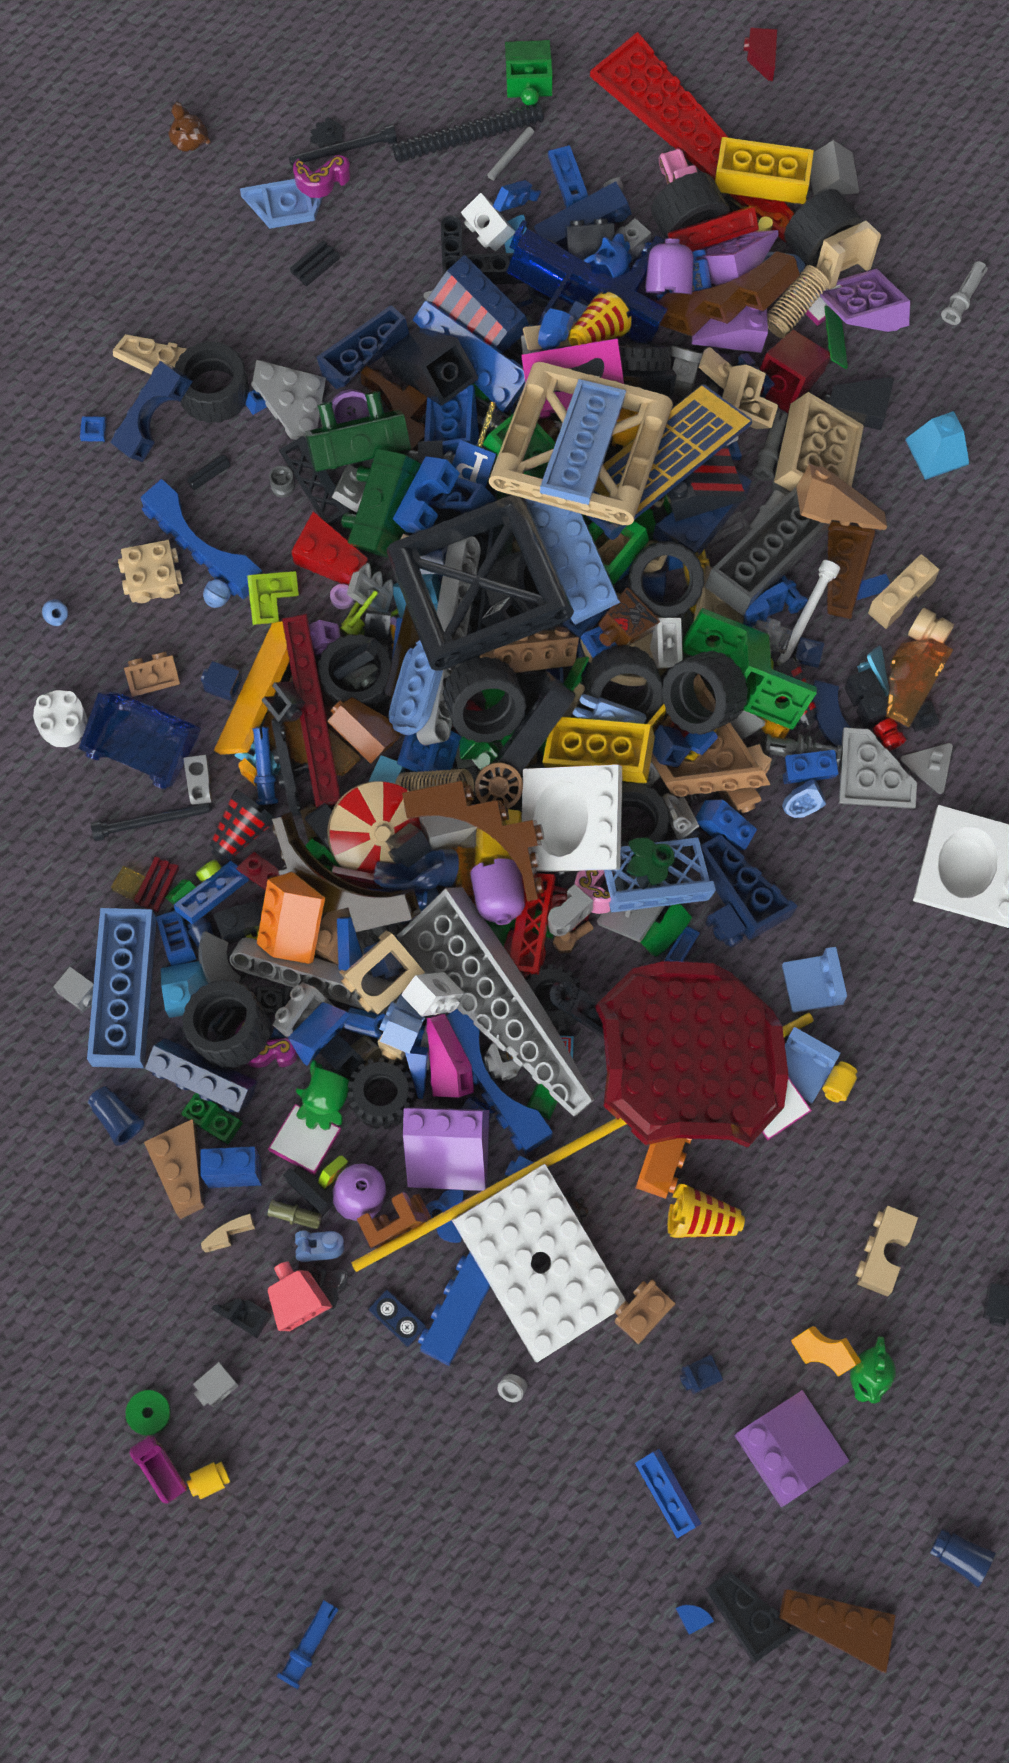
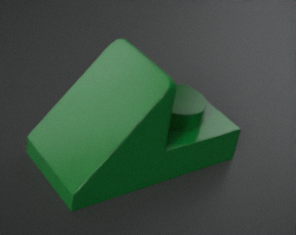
[459,736,500,771]

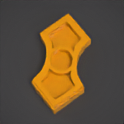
[791,1326,861,1376]

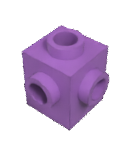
[309,620,340,658]

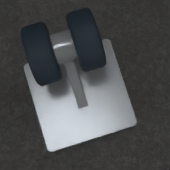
[597,861,665,942]

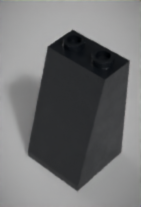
[382,328,479,406]

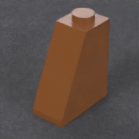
[327,697,402,764]

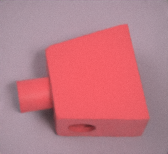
[268,1261,332,1331]

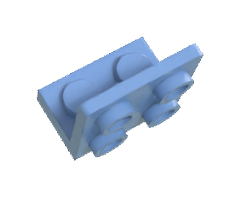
[782,947,847,1013]
[785,1027,841,1104]

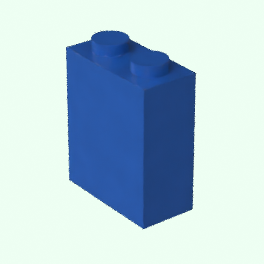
[201,1147,262,1188]

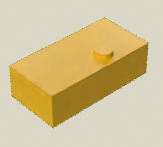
[715,137,814,204]
[542,717,655,783]

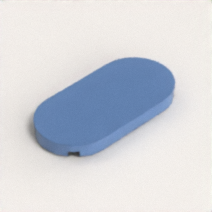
[389,640,443,735]

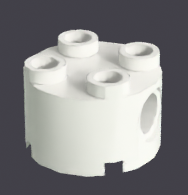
[33,690,88,747]

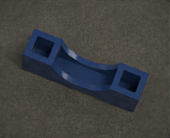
[110,361,193,462]

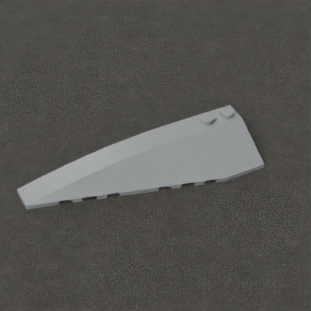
[397,888,594,1116]

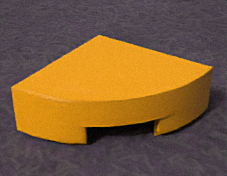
[239,758,257,787]

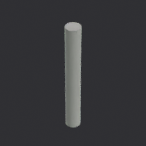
[487,127,534,181]

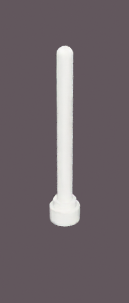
[777,560,840,666]

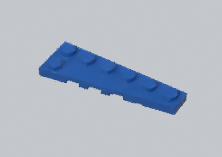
[412,301,525,413]

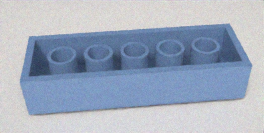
[87,908,156,1068]

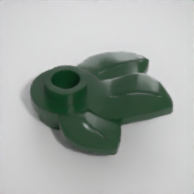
[627,838,675,885]

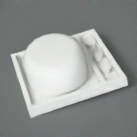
[522,765,622,872]
[913,805,1009,928]

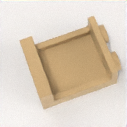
[814,221,881,290]

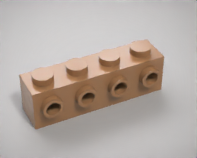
[480,627,579,673]

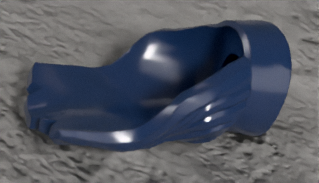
[374,849,459,890]

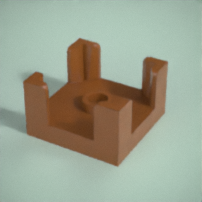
[357,1192,432,1248]

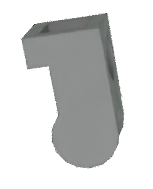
[183,755,212,805]
[548,884,593,936]

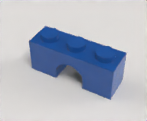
[393,456,460,534]

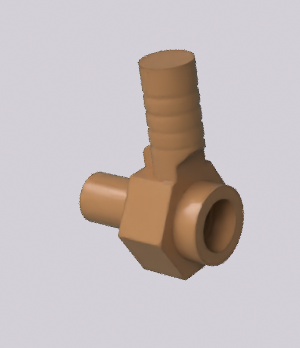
[553,921,593,954]

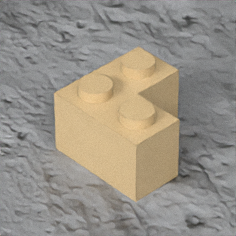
[722,365,778,429]

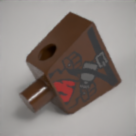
[599,587,661,646]

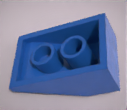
[424,385,480,454]

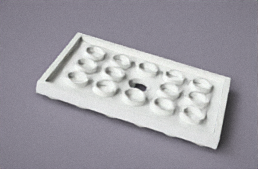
[452,1164,626,1362]

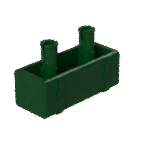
[305,391,411,472]
[341,449,421,558]

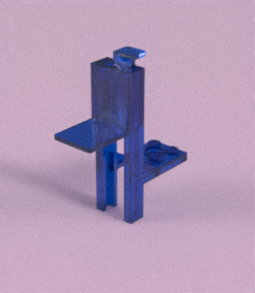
[507,220,668,343]

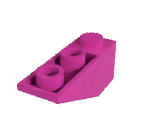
[426,1014,474,1097]

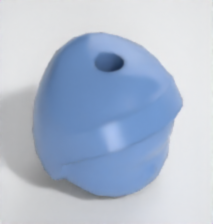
[203,579,231,608]
[42,599,68,626]

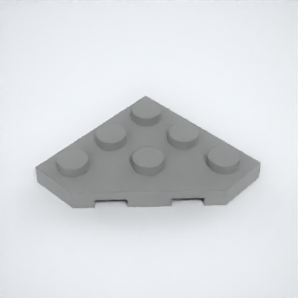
[251,360,326,440]
[838,728,917,809]

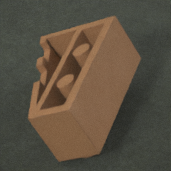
[144,1119,205,1219]

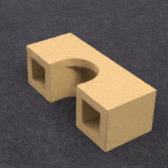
[868,554,940,629]
[855,1206,918,1297]

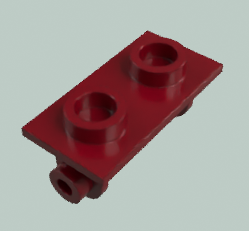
[236,852,279,890]

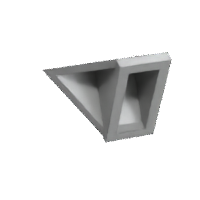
[419,816,477,850]

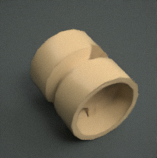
[908,607,954,652]

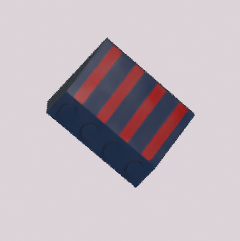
[426,255,530,354]

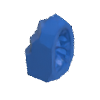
[538,308,574,351]

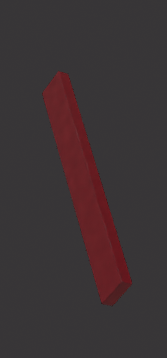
[282,614,341,808]

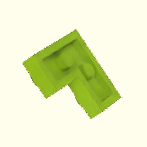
[247,571,299,625]

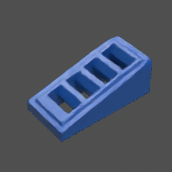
[156,910,196,966]

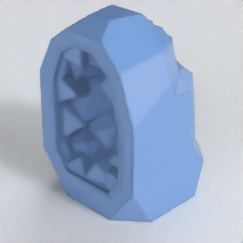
[782,779,826,818]

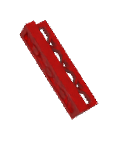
[668,206,759,252]
[510,873,556,977]

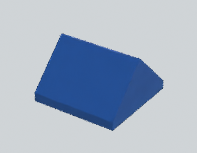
[288,1002,350,1066]

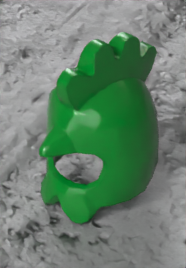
[296,1060,350,1131]
[850,1336,896,1404]

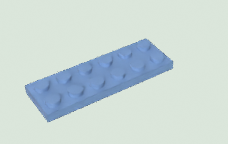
[540,379,626,505]
[526,499,620,625]

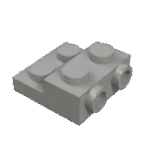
[273,982,335,1038]

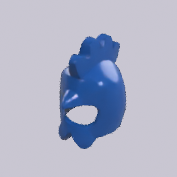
[584,233,632,289]

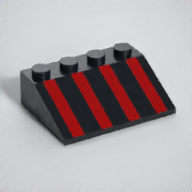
[666,445,747,522]

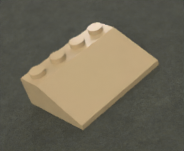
[774,392,864,492]

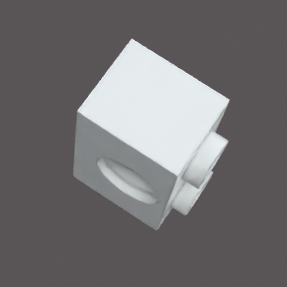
[461,193,516,251]
[402,972,464,1016]

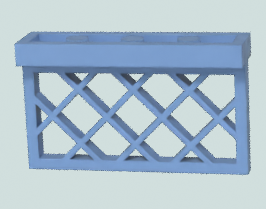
[604,837,716,913]

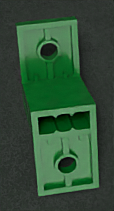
[682,608,817,730]

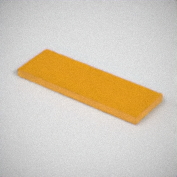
[214,621,289,755]

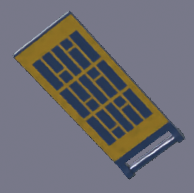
[585,385,752,540]

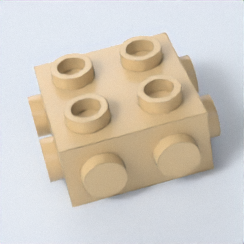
[118,540,183,603]

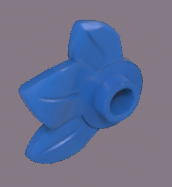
[426,1189,463,1243]

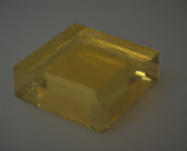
[111,866,145,901]

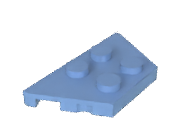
[240,179,323,229]

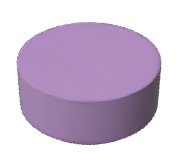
[330,584,355,609]

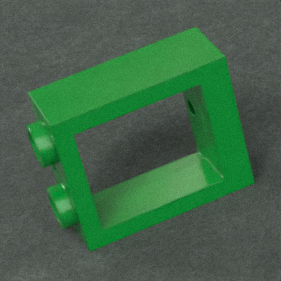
[589,521,649,585]

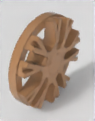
[475,762,523,808]

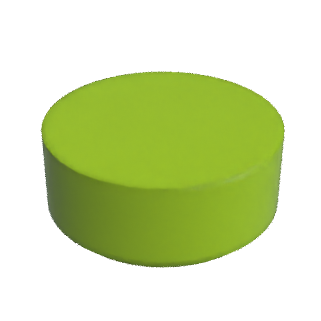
[196,859,222,882]

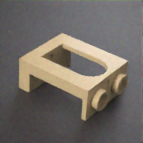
[339,931,425,1014]

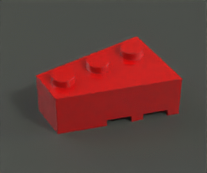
[291,512,369,585]

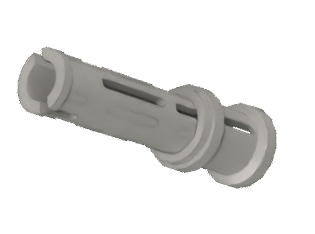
[941,261,988,325]

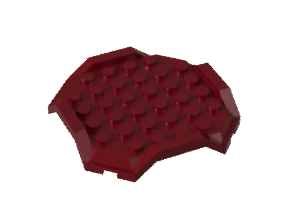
[595,961,789,1148]

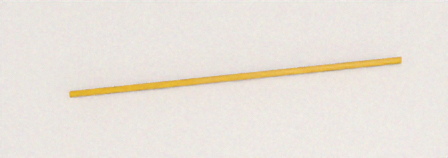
[351,1013,814,1272]

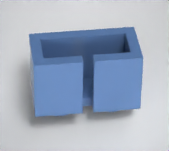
[379,994,425,1053]

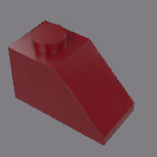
[743,28,777,81]

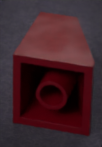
[760,329,830,414]

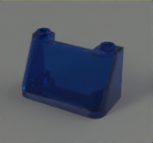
[78,692,201,789]

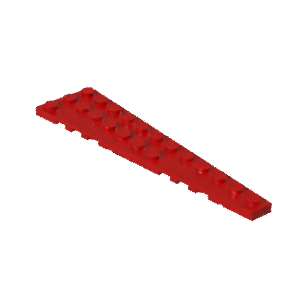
[590,32,794,242]

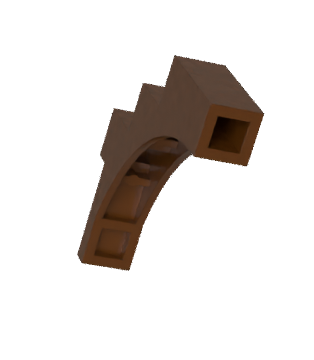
[360,366,427,457]
[402,781,544,901]

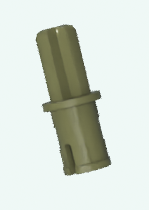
[267,1200,322,1229]

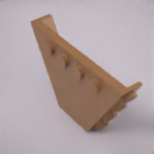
[651,674,770,797]

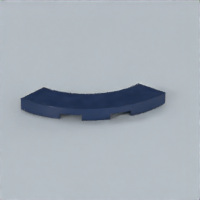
[813,680,851,747]

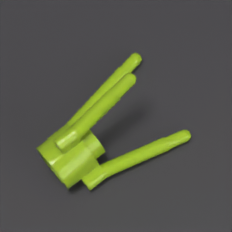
[339,590,398,636]

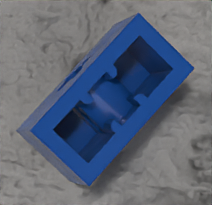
[695,800,757,850]

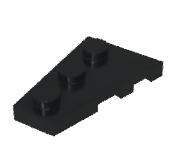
[705,1572,801,1663]

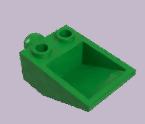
[505,40,552,106]

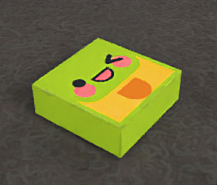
[318,1155,348,1189]

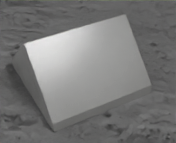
[810,140,859,196]

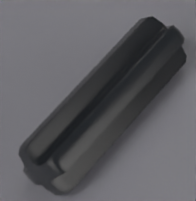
[186,454,230,490]

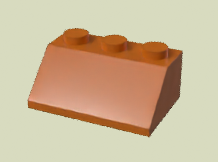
[257,872,325,964]
[636,1138,692,1199]

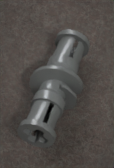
[763,734,842,767]

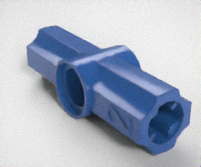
[344,1008,425,1047]

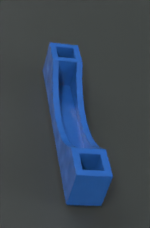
[140,479,263,600]
[446,1009,553,1154]

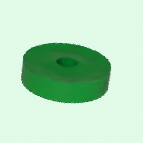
[125,1390,171,1436]

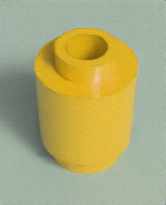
[822,1062,857,1103]
[187,1461,230,1499]

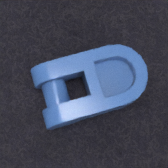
[295,1231,344,1262]

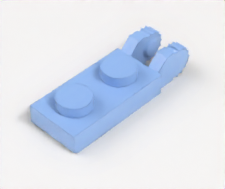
[573,694,646,724]

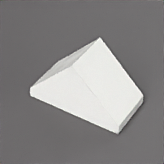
[650,618,683,668]

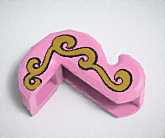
[659,149,697,185]
[574,870,611,914]

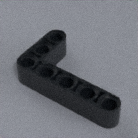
[441,215,556,284]
[482,671,575,789]

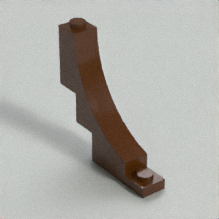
[636,251,800,337]

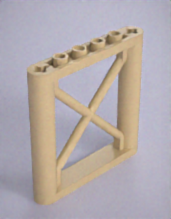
[489,362,673,525]

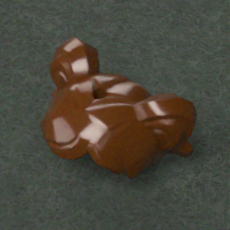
[168,101,211,152]

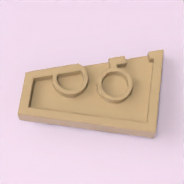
[113,334,186,375]

